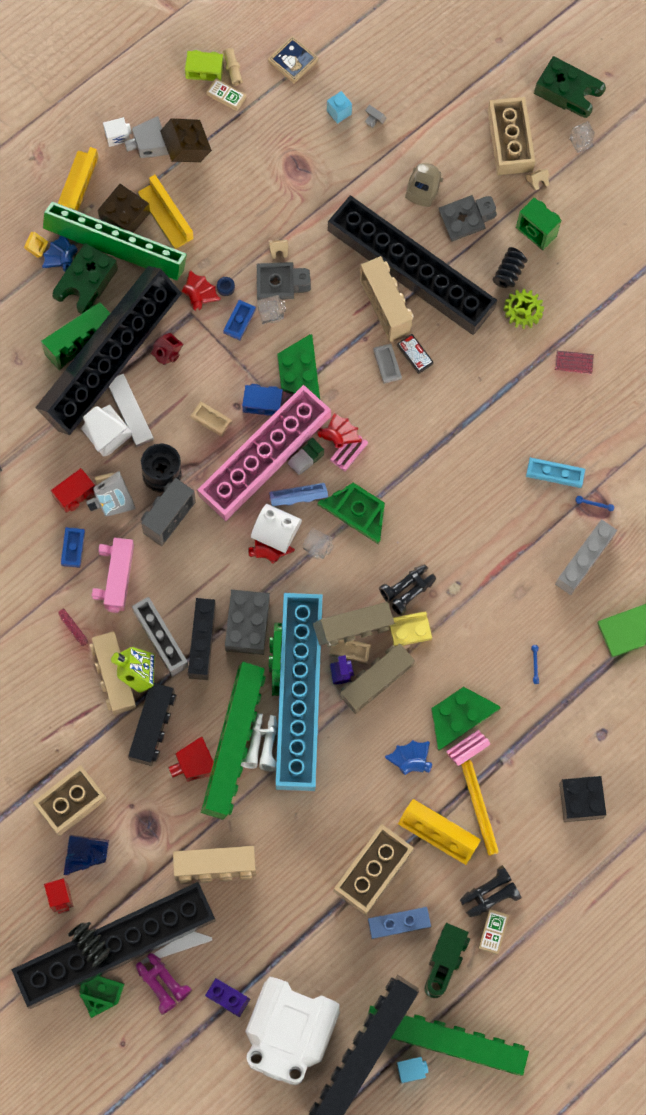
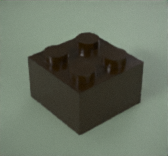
[160,118,212,163]
[98,184,150,233]

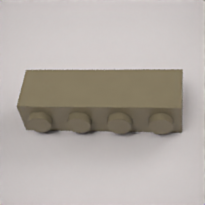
[313,602,395,647]
[340,644,415,714]

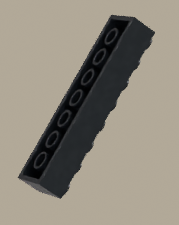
[309,974,419,1115]

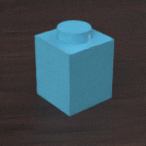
[327,91,352,124]
[396,1057,428,1084]

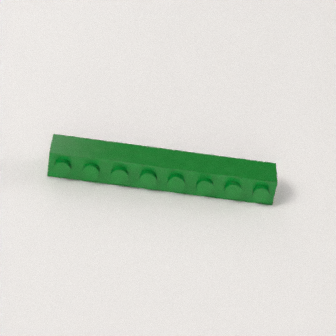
[43,202,187,281]
[201,662,266,820]
[363,1005,529,1076]

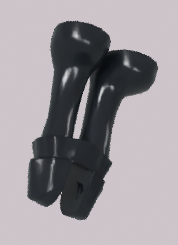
[379,564,437,616]
[460,865,522,917]

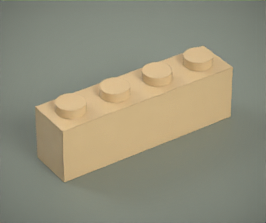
[90,631,137,715]

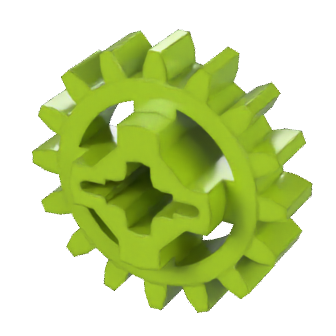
[503,289,544,329]

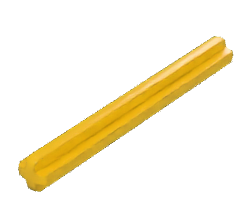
[461,760,499,856]

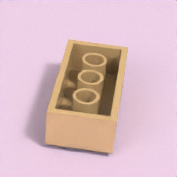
[487,97,535,175]
[359,256,413,342]
[333,824,414,916]
[173,846,256,884]

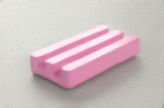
[330,435,368,472]
[447,730,490,766]

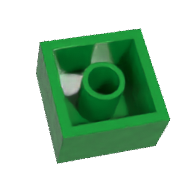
[516,197,562,250]

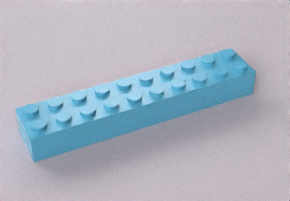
[276,593,323,791]

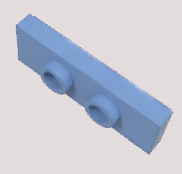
[269,483,328,506]
[368,907,431,939]

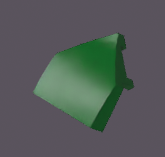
[79,976,125,1018]

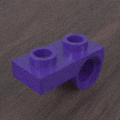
[330,655,354,685]
[205,978,251,1017]

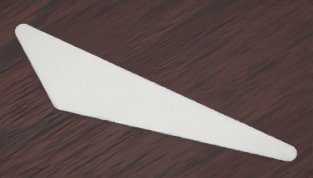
[141,932,212,964]

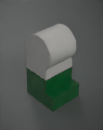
[288,437,324,475]

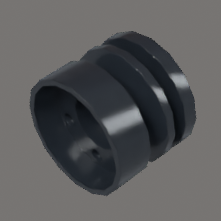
[141,443,182,493]

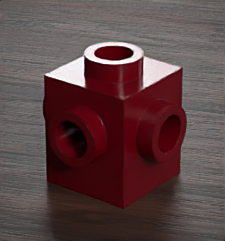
[151,333,184,365]

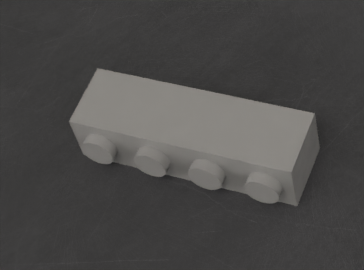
[555,519,617,595]
[132,597,189,677]

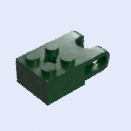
[534,56,606,118]
[52,243,118,314]
[424,923,471,999]

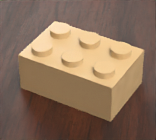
[33,765,107,837]

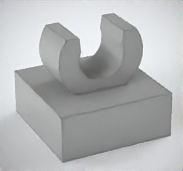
[365,105,387,128]

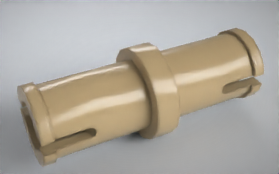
[223,48,243,86]

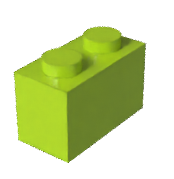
[185,50,224,81]

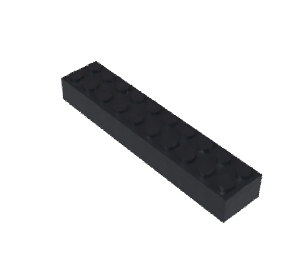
[327,195,497,335]
[35,266,182,435]
[11,882,216,1009]

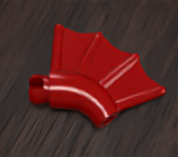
[181,270,221,311]
[318,413,362,448]
[248,540,295,564]

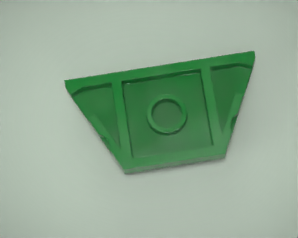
[277,334,320,399]
[318,483,385,545]
[269,623,282,696]
[431,686,501,751]

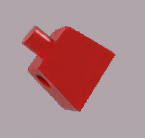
[168,737,214,782]

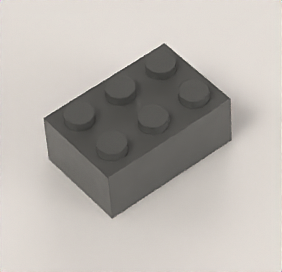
[141,478,196,546]
[225,589,270,655]

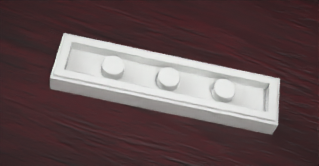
[109,374,154,447]

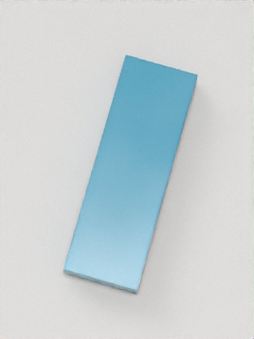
[526,457,585,488]

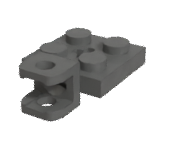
[439,195,497,242]
[257,262,311,300]

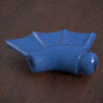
[42,236,78,272]
[385,740,432,775]

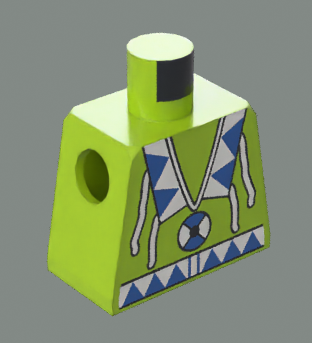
[111,647,155,693]

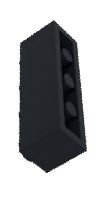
[188,598,216,680]
[128,683,177,766]

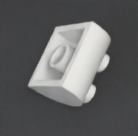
[251,504,302,553]

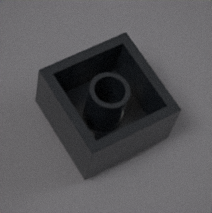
[559,776,607,822]

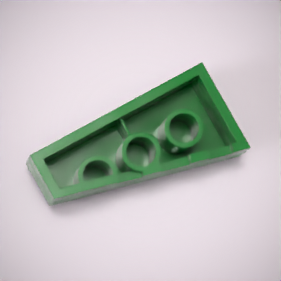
[41,302,110,371]

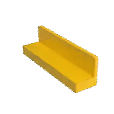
[58,147,99,211]
[138,175,194,249]
[398,799,481,865]

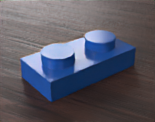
[223,300,256,341]
[61,527,85,568]

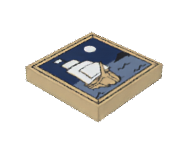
[268,36,318,84]

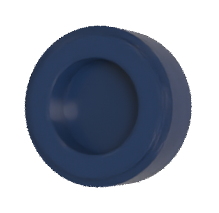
[216,277,235,296]

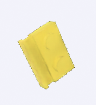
[390,611,432,647]

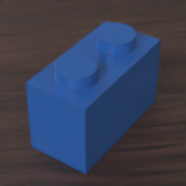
[242,384,283,416]

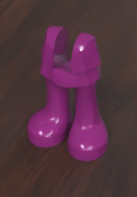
[136,953,192,1015]

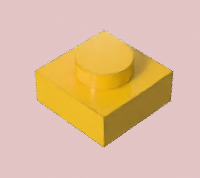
[24,232,48,258]

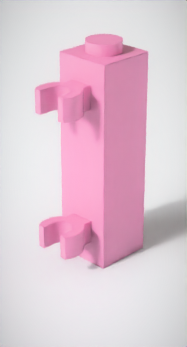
[92,538,134,613]

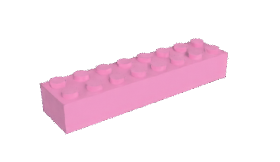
[197,385,331,521]

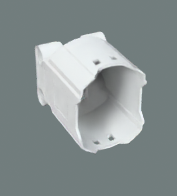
[245,977,340,1085]

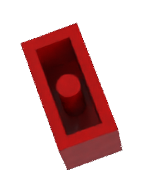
[51,468,95,513]
[44,878,74,914]

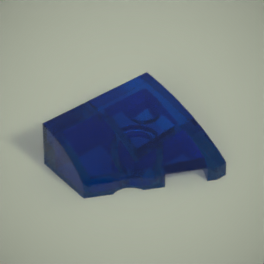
[63,835,110,875]

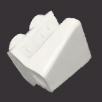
[81,405,132,457]

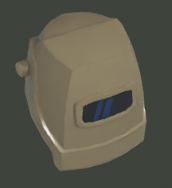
[405,163,443,207]

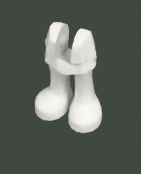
[241,713,278,772]

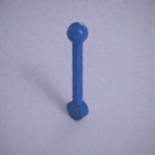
[576,496,615,511]
[531,645,539,684]

